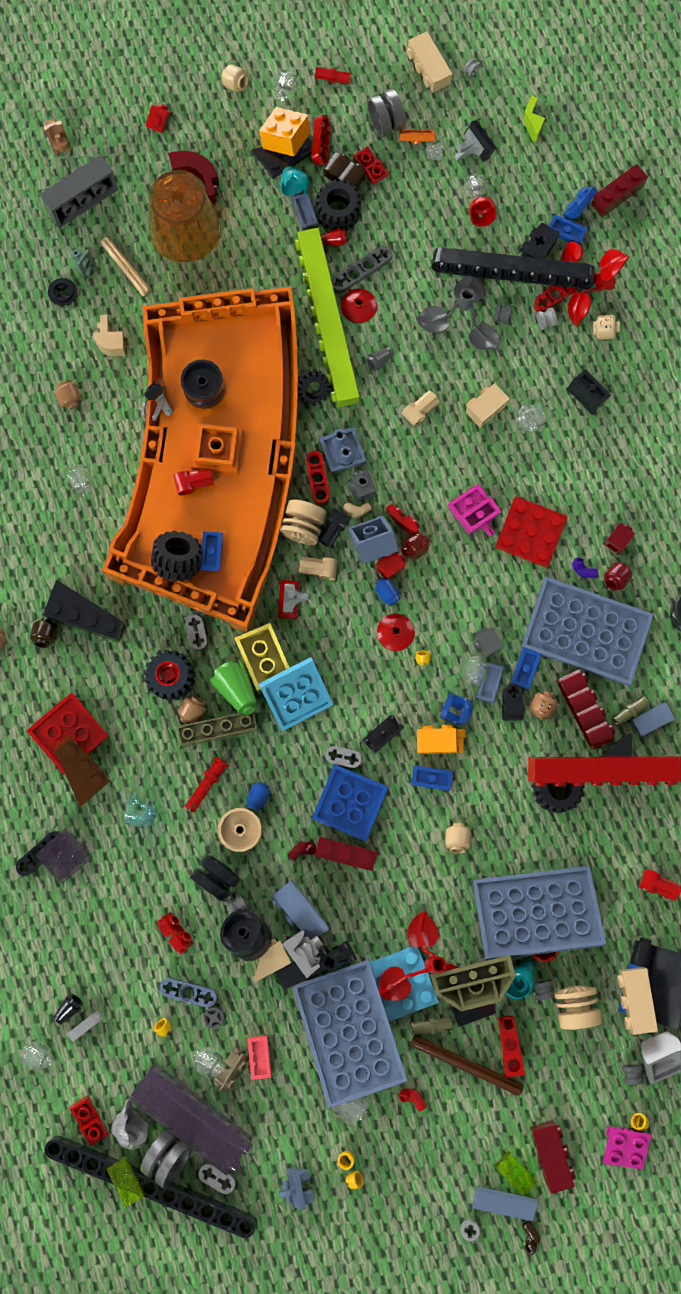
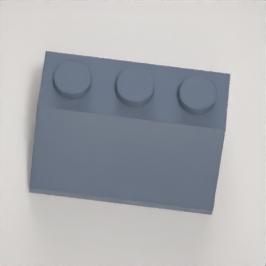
[273,880,329,940]

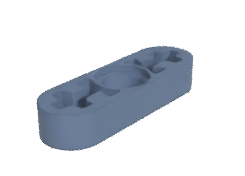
[160,978,217,1007]

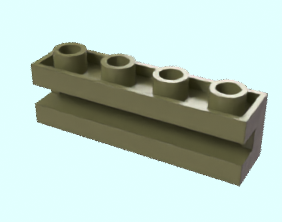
[177,712,258,748]

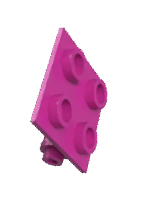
[603,1125,651,1170]

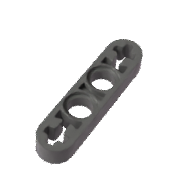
[331,246,392,294]

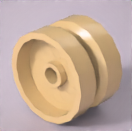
[218,808,263,852]

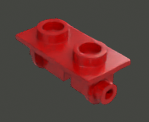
[157,912,194,954]

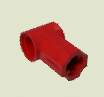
[173,468,214,495]
[639,869,681,901]

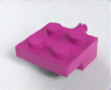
[447,484,501,537]

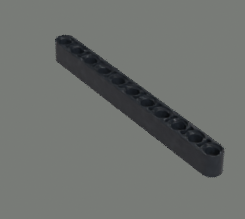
[44,1136,256,1238]

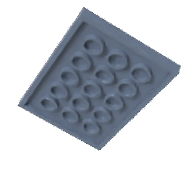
[520,576,654,686]
[472,866,606,961]
[292,960,408,1109]

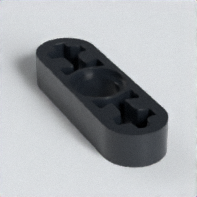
[15,831,66,876]

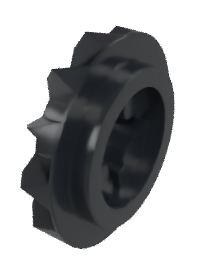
[48,278,78,307]

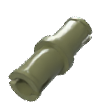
[612,696,650,727]
[411,1017,453,1036]

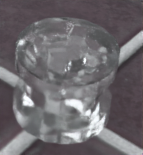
[426,142,442,162]

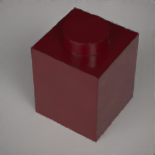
[603,523,635,555]

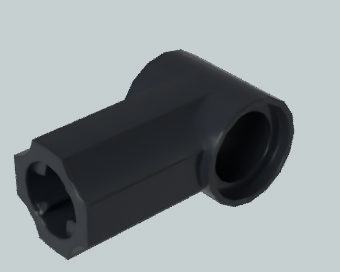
[318,508,351,548]
[322,940,357,972]

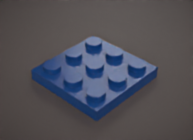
[312,764,388,842]

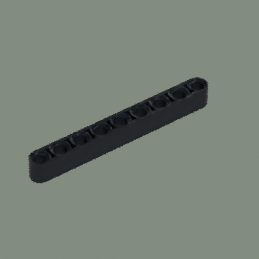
[431,247,595,289]

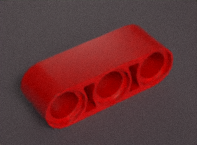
[306,451,329,507]

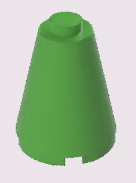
[210,660,257,715]

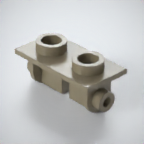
[214,1048,249,1092]

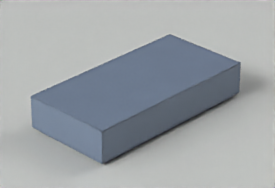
[291,192,319,231]
[475,662,504,704]
[631,702,675,737]

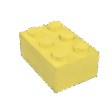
[235,623,289,694]

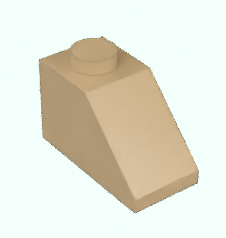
[254,939,292,982]

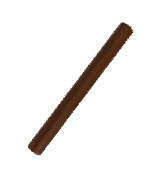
[410,1035,524,1096]

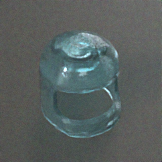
[123,793,157,829]

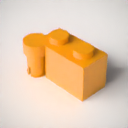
[417,725,466,754]

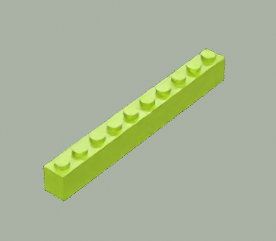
[294,228,359,408]

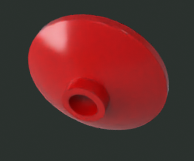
[341,289,377,323]
[377,614,415,651]

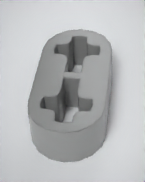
[186,615,208,651]
[325,746,361,768]
[67,1010,104,1042]
[199,1162,236,1194]

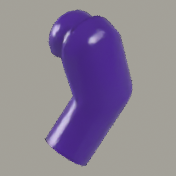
[572,557,598,578]

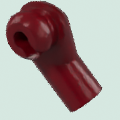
[287,842,316,861]

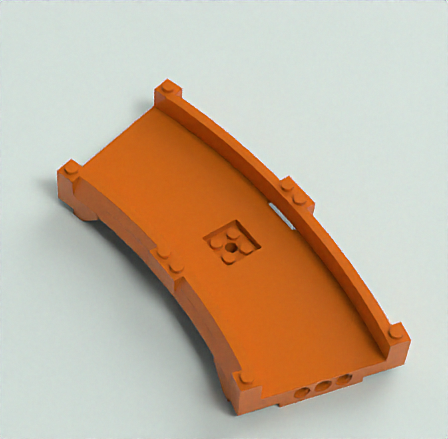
[102,287,298,633]

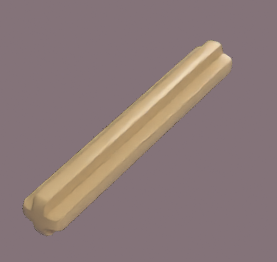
[101,237,150,296]

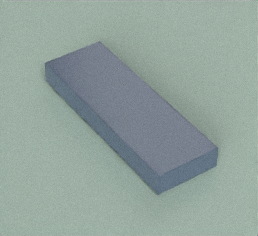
[472,1186,538,1221]

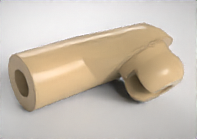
[343,502,372,519]

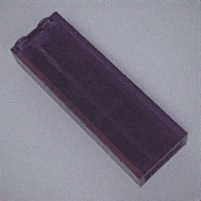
[128,1062,253,1176]

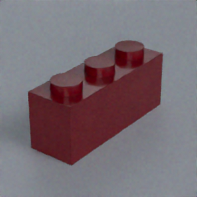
[591,164,648,218]
[315,837,377,871]
[529,1120,576,1194]

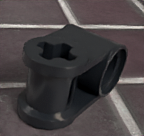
[502,683,524,721]

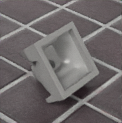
[282,930,324,978]
[641,1031,681,1085]

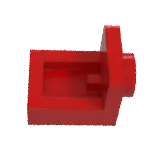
[145,103,173,133]

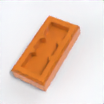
[399,129,436,144]

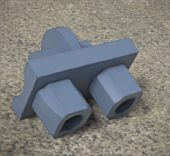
[279,1168,314,1211]

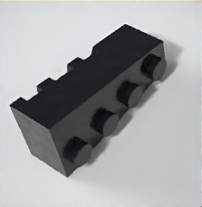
[43,580,125,643]

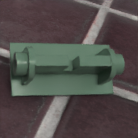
[71,249,95,281]

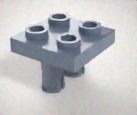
[319,427,366,474]

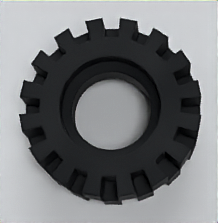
[298,369,331,406]

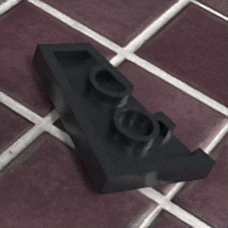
[252,137,313,179]

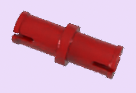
[314,66,351,85]

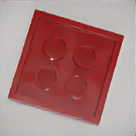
[495,496,568,568]
[26,692,110,775]

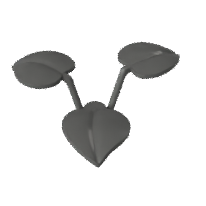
[416,276,500,350]

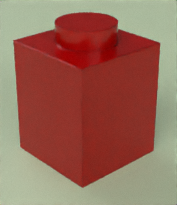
[375,552,405,579]

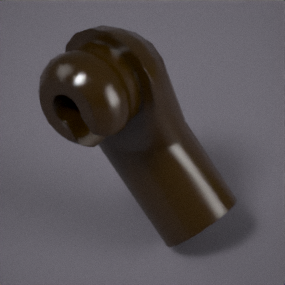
[522,1220,540,1255]

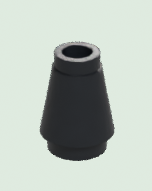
[53,994,83,1025]

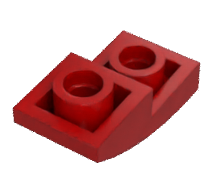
[352,146,389,185]
[386,503,420,537]
[70,1095,109,1146]

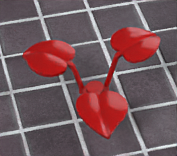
[560,242,629,327]
[379,911,458,1001]

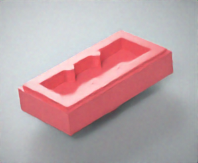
[247,1035,272,1080]

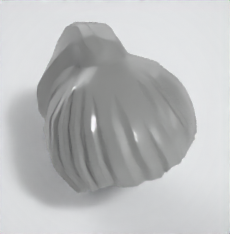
[111,1099,149,1150]

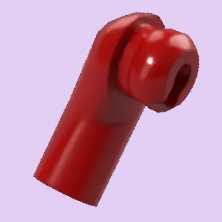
[398,1088,427,1112]

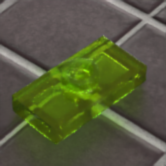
[494,1151,537,1196]
[107,1157,145,1208]

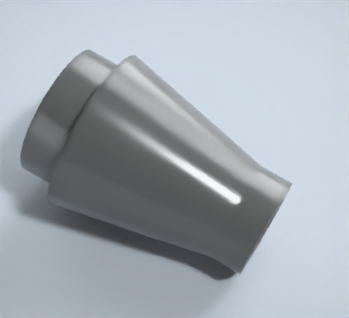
[366,346,394,371]

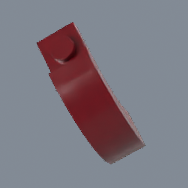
[168,151,220,204]

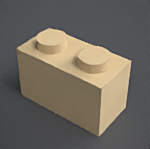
[465,383,510,428]

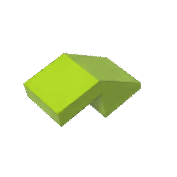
[523,95,545,142]

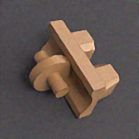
[44,118,72,156]

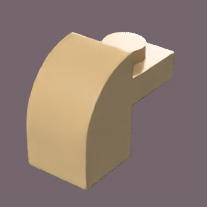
[93,315,126,356]

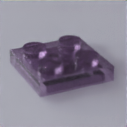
[36,828,93,884]

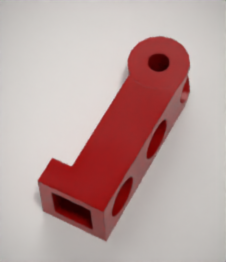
[497,1015,525,1077]

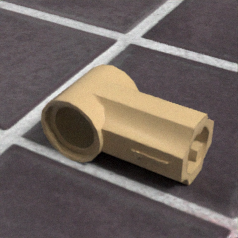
[401,391,440,427]
[299,557,338,581]

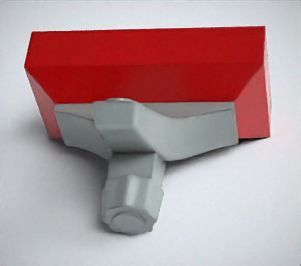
[278,580,311,619]

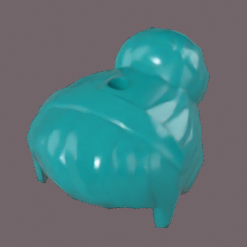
[280,166,310,196]
[506,959,536,999]

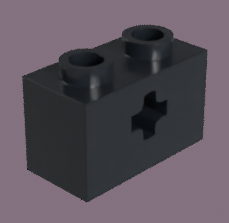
[520,222,560,259]

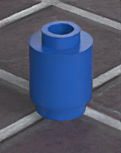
[374,577,401,607]
[245,781,271,812]

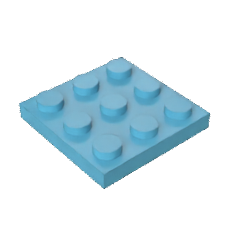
[259,657,333,731]
[370,946,439,1022]

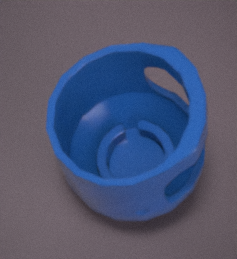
[440,692,473,726]

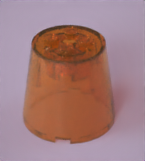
[149,170,221,263]

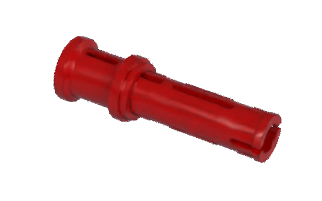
[184,756,230,813]

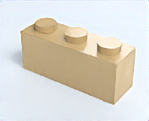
[406,31,452,93]
[617,967,658,1035]

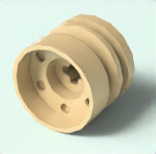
[279,500,326,545]
[554,985,603,1030]

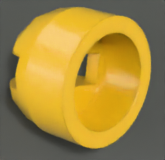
[415,650,431,666]
[154,1018,172,1037]
[631,1113,649,1132]
[338,1151,355,1170]
[345,1171,363,1189]

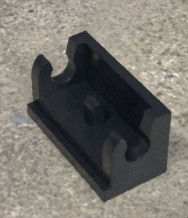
[567,369,611,415]
[362,715,404,755]

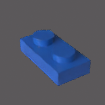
[563,186,598,220]
[549,214,588,245]
[200,531,223,572]
[510,647,541,690]
[411,765,453,791]

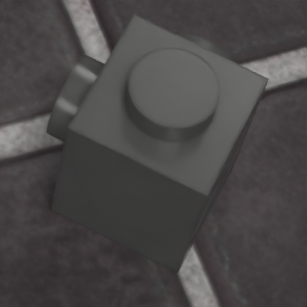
[348,470,376,502]
[473,627,504,659]

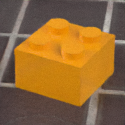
[259,107,311,157]

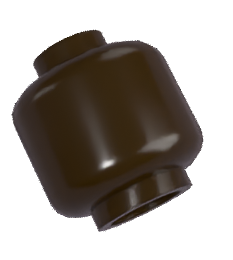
[30,618,57,648]

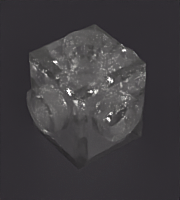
[515,403,546,433]

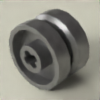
[367,88,406,138]
[140,1131,192,1189]

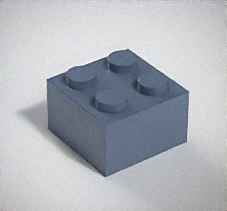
[348,516,398,564]

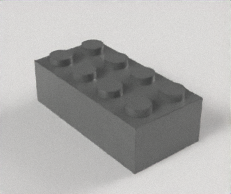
[39,155,119,228]

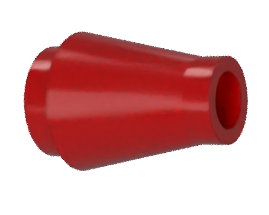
[320,227,347,246]

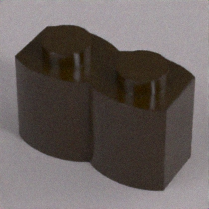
[323,152,365,188]

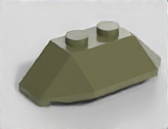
[431,955,516,1012]

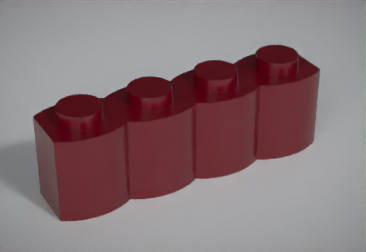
[556,670,615,750]

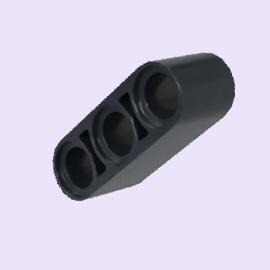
[275,945,330,990]

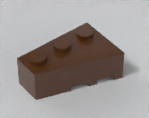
[54,734,110,807]

